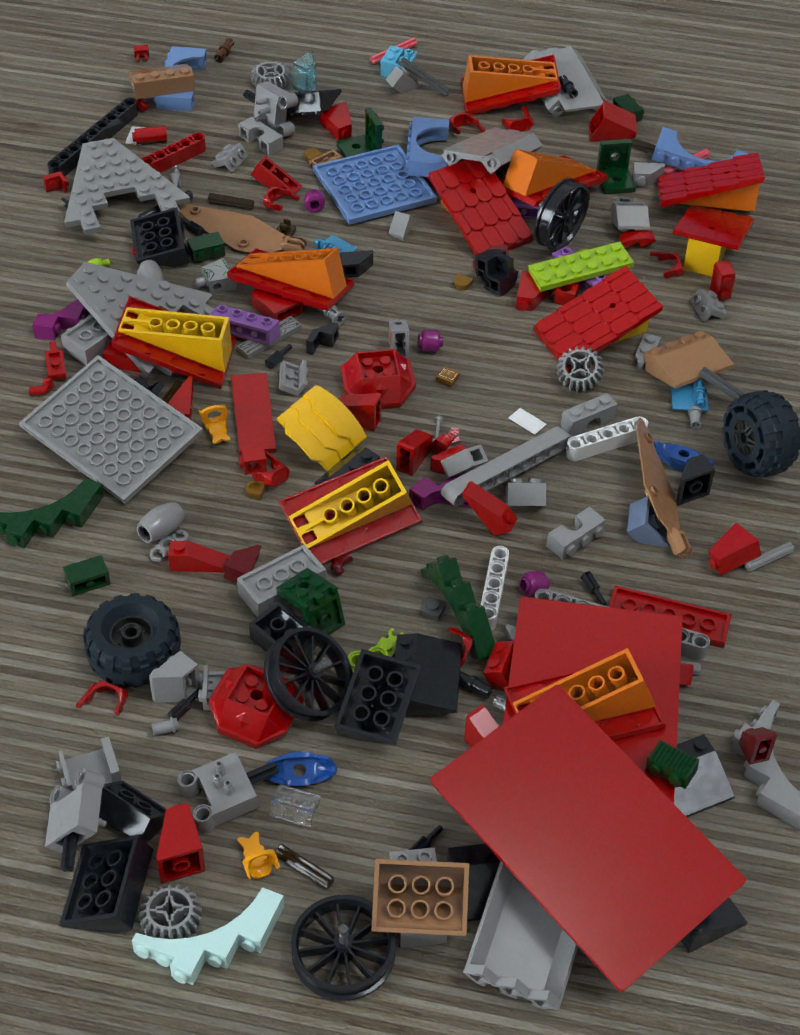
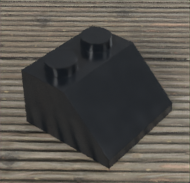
[676,454,715,506]

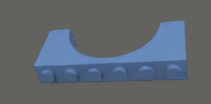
[153,46,207,112]
[405,117,449,177]
[651,127,749,170]

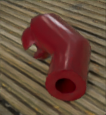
[331,552,353,576]

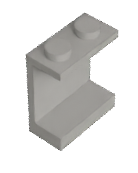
[56,737,121,791]

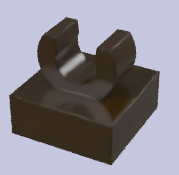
[276,218,296,236]

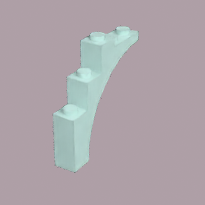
[132,887,284,985]

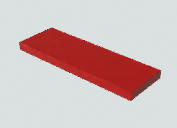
[231,373,276,456]
[608,585,732,648]

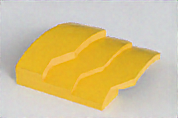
[276,385,367,471]

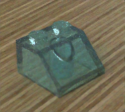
[293,50,317,92]

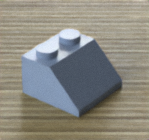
[627,496,669,547]

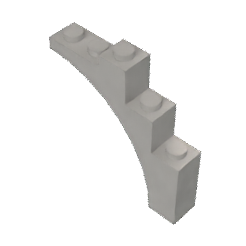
[731,700,800,830]

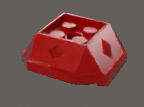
[340,349,416,410]
[209,664,304,749]

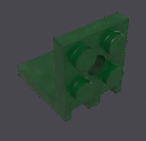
[336,107,384,158]
[596,139,636,195]
[276,568,345,635]

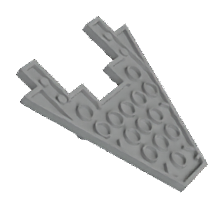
[64,138,190,235]
[66,262,214,377]

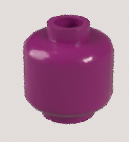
[304,189,325,213]
[417,329,443,353]
[519,571,550,598]

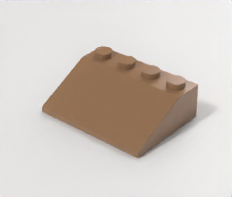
[128,64,195,99]
[644,331,734,389]
[371,859,469,936]

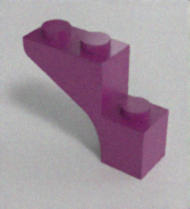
[32,299,90,341]
[409,476,471,511]

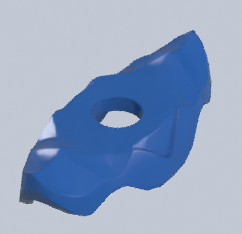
[654,440,715,472]
[265,752,337,786]

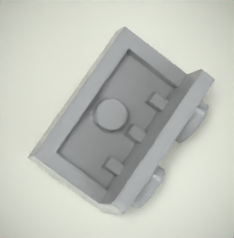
[211,143,247,173]
[690,288,727,322]
[279,360,308,396]
[198,665,226,711]

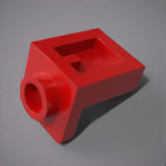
[43,171,69,193]

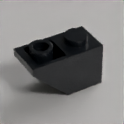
[340,250,373,278]

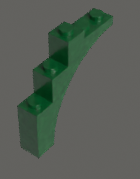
[0,478,104,549]
[420,555,495,659]

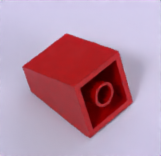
[589,100,637,142]
[156,803,205,884]

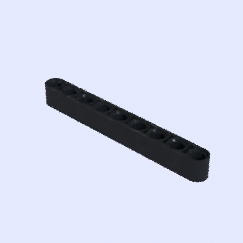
[47,98,138,177]

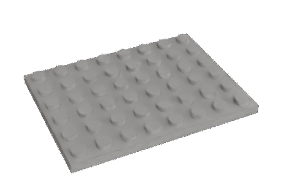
[19,355,204,504]

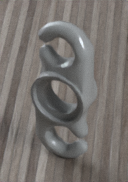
[171,165,181,187]
[149,530,189,562]

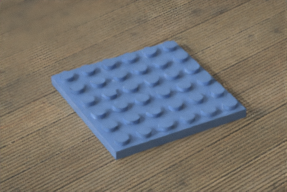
[313,144,437,225]

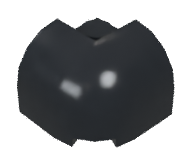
[475,249,519,296]

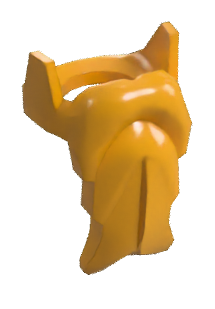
[199,405,231,444]
[237,832,280,880]

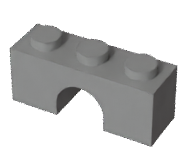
[238,117,283,156]
[561,393,618,436]
[546,507,606,560]

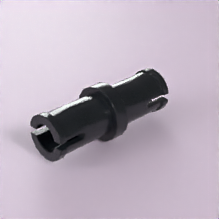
[559,75,578,98]
[459,671,493,698]

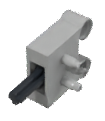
[243,81,298,137]
[177,752,279,833]
[45,768,107,872]

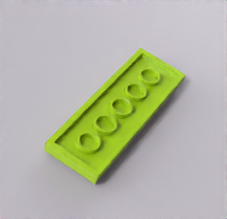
[528,241,634,292]

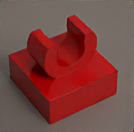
[133,45,149,62]

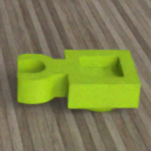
[376,628,404,657]

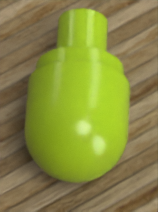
[88,258,111,267]

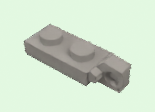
[635,333,661,371]

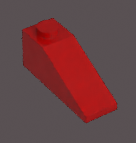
[251,155,302,194]
[168,376,194,420]
[462,481,518,536]
[168,541,231,573]

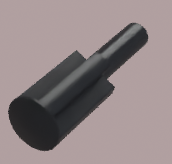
[181,217,204,236]
[265,344,292,369]
[581,571,607,606]
[168,688,200,721]
[409,825,443,850]

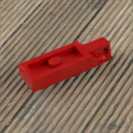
[45,341,67,381]

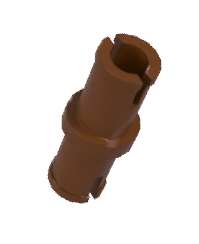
[214,38,234,63]

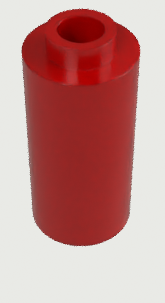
[132,126,167,144]

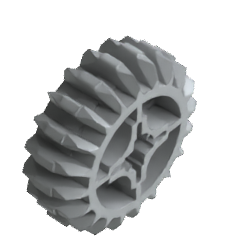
[251,61,291,89]
[557,345,604,393]
[138,883,202,939]

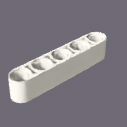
[566,416,648,461]
[481,546,509,631]

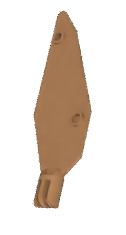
[178,204,308,253]
[636,418,692,558]

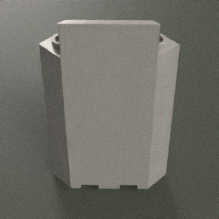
[522,46,608,117]
[441,127,543,174]
[463,861,578,1010]

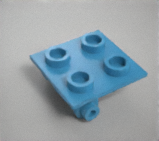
[314,235,358,254]
[671,379,709,412]

